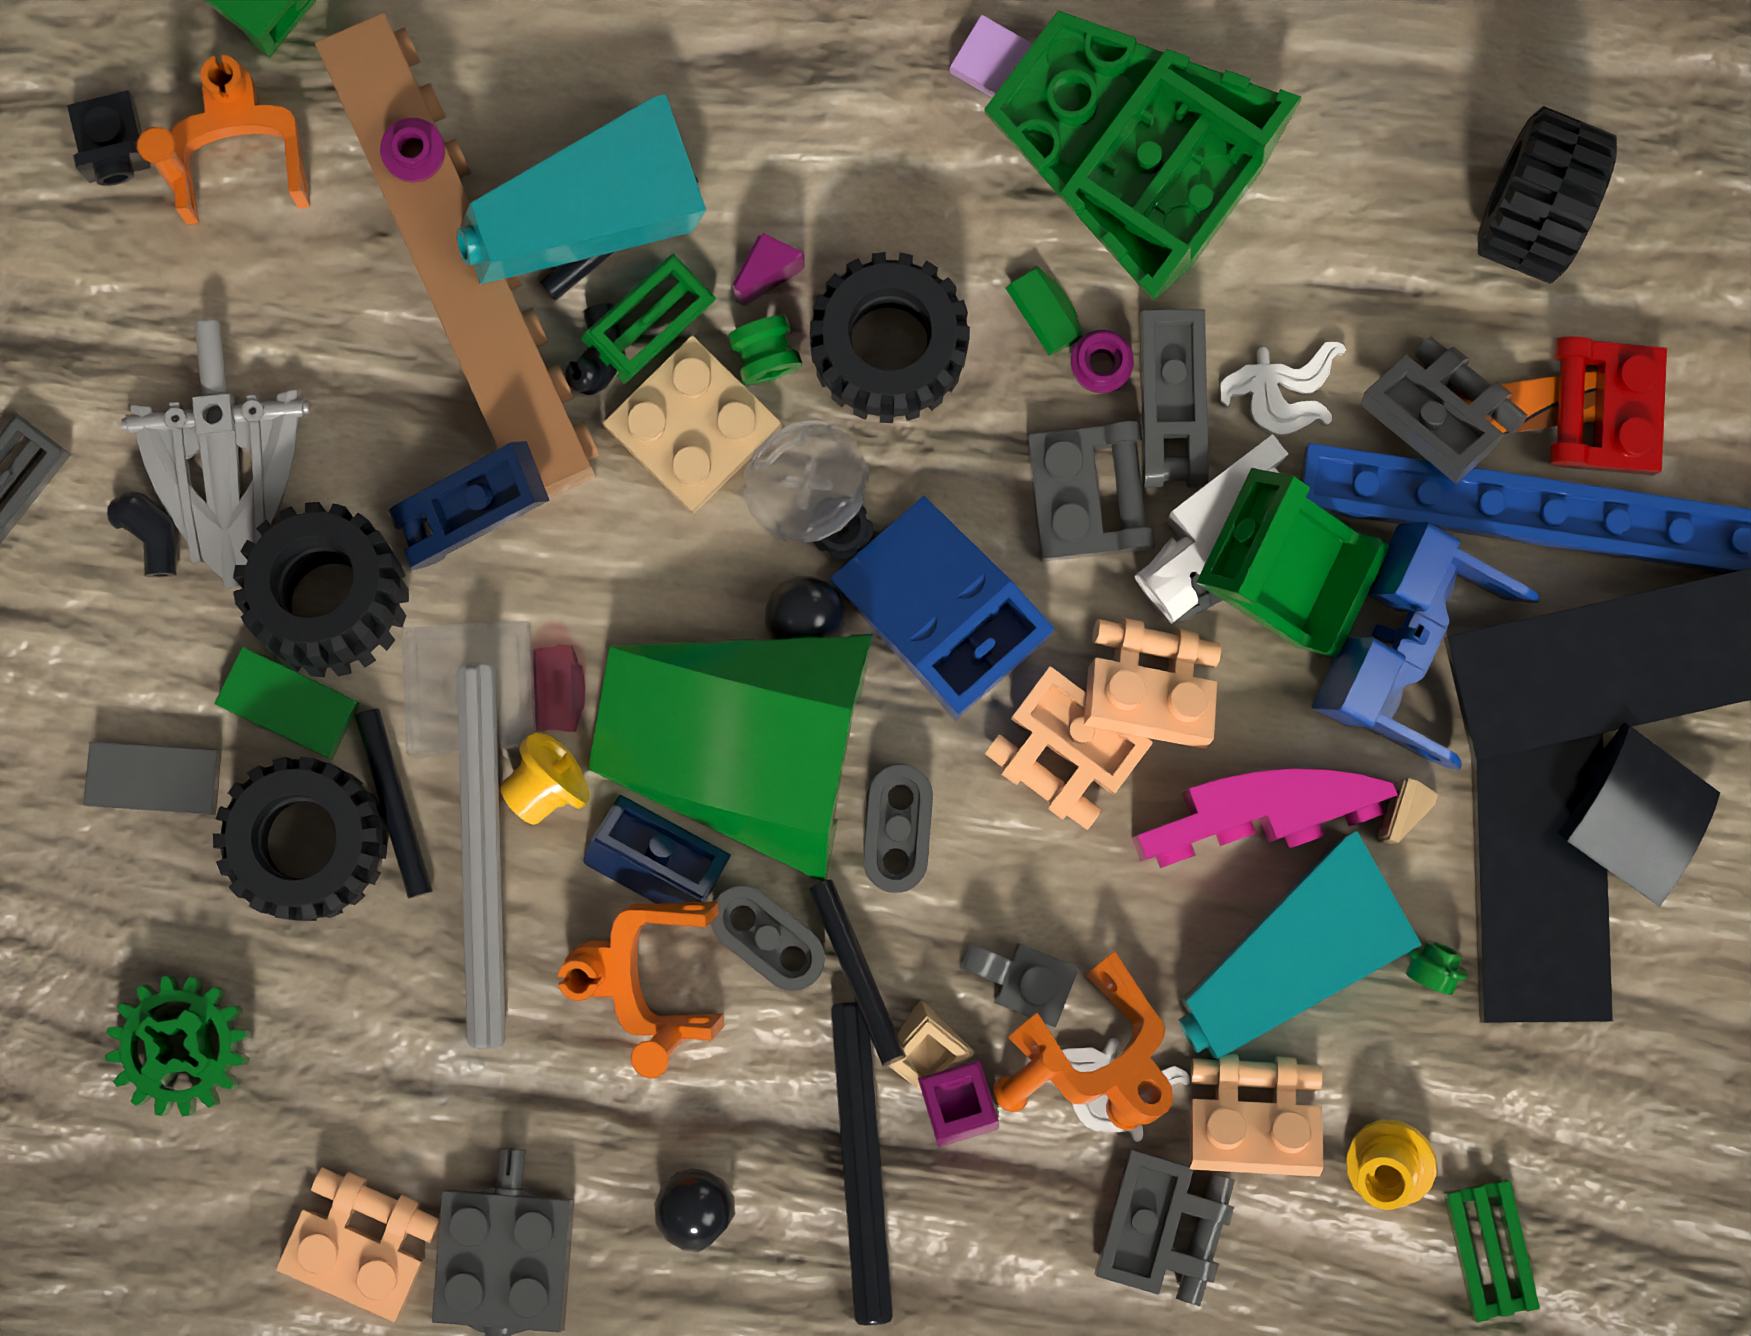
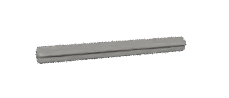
[457,664,506,1049]

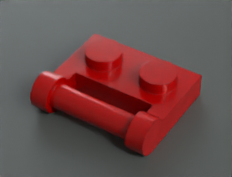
[1549,336,1667,476]

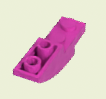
[1132,769,1397,868]

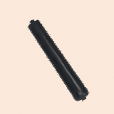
[830,1002,893,1326]

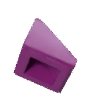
[733,233,805,306]
[918,1060,999,1147]

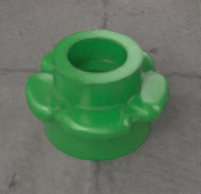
[1405,940,1467,995]

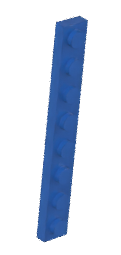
[1301,443,1751,573]

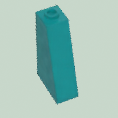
[456,94,706,285]
[1178,831,1422,1059]

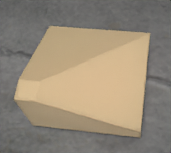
[1377,778,1438,845]
[888,1000,974,1091]

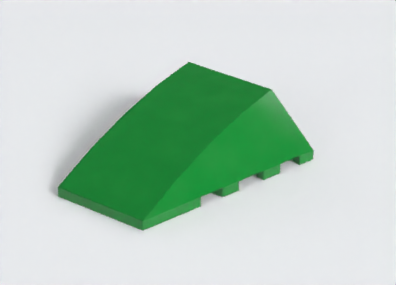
[984,10,1301,301]
[588,634,873,882]

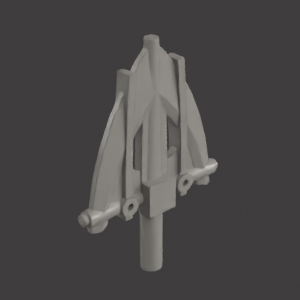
[121,320,310,589]

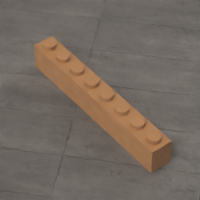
[315,12,600,498]

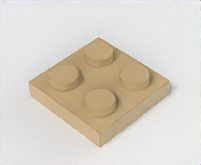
[603,335,782,515]

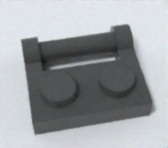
[1027,421,1155,562]

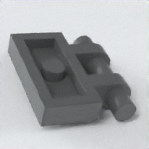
[1361,336,1528,484]
[1094,1149,1235,1306]

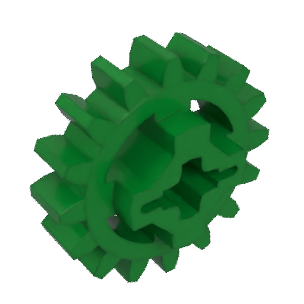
[105,976,251,1117]

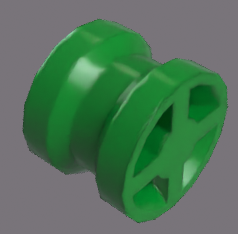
[728,315,803,386]

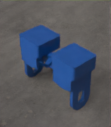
[1312,522,1540,770]

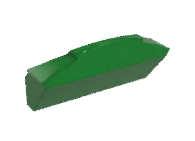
[1005,266,1083,355]

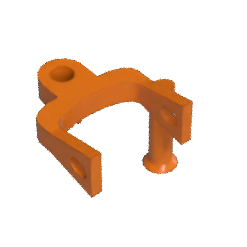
[137,55,311,225]
[557,902,724,1079]
[993,951,1173,1130]

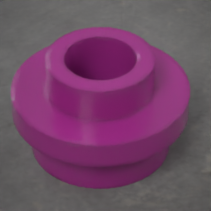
[380,118,445,183]
[1070,330,1134,393]

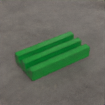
[581,253,717,384]
[1443,1179,1540,1323]

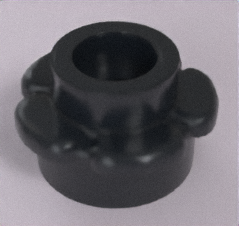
[810,498,873,560]

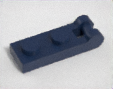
[388,441,550,570]

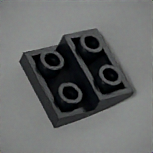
[1557,722,1720,907]

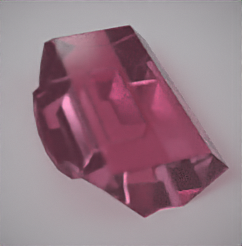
[532,644,585,732]

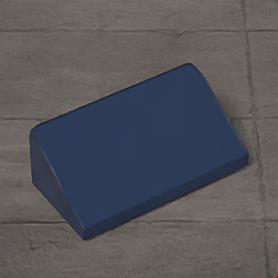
[583,794,731,904]

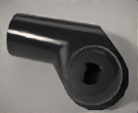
[565,303,626,395]
[107,491,177,578]

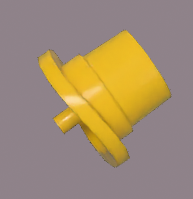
[500,732,590,825]
[1346,1119,1437,1210]

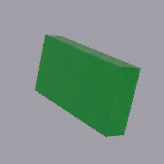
[214,647,360,760]

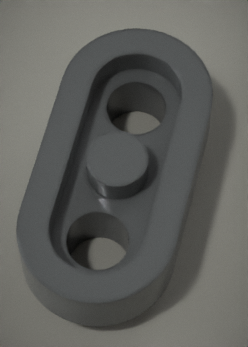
[864,764,933,893]
[711,886,825,991]

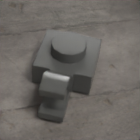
[960,943,1079,1028]

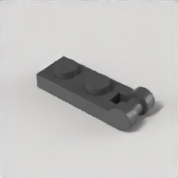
[1140,309,1209,488]

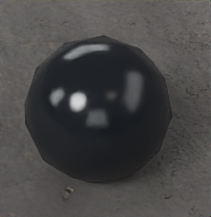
[765,576,845,640]
[654,1168,735,1252]

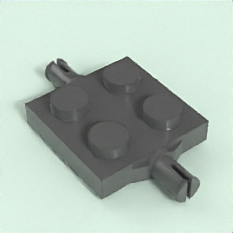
[432,1148,575,1336]

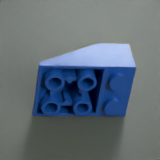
[829,496,1055,721]

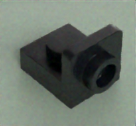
[67,90,151,186]

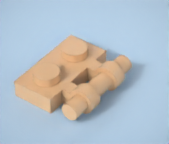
[1083,617,1221,749]
[985,666,1153,830]
[1190,1054,1324,1177]
[276,1167,440,1322]

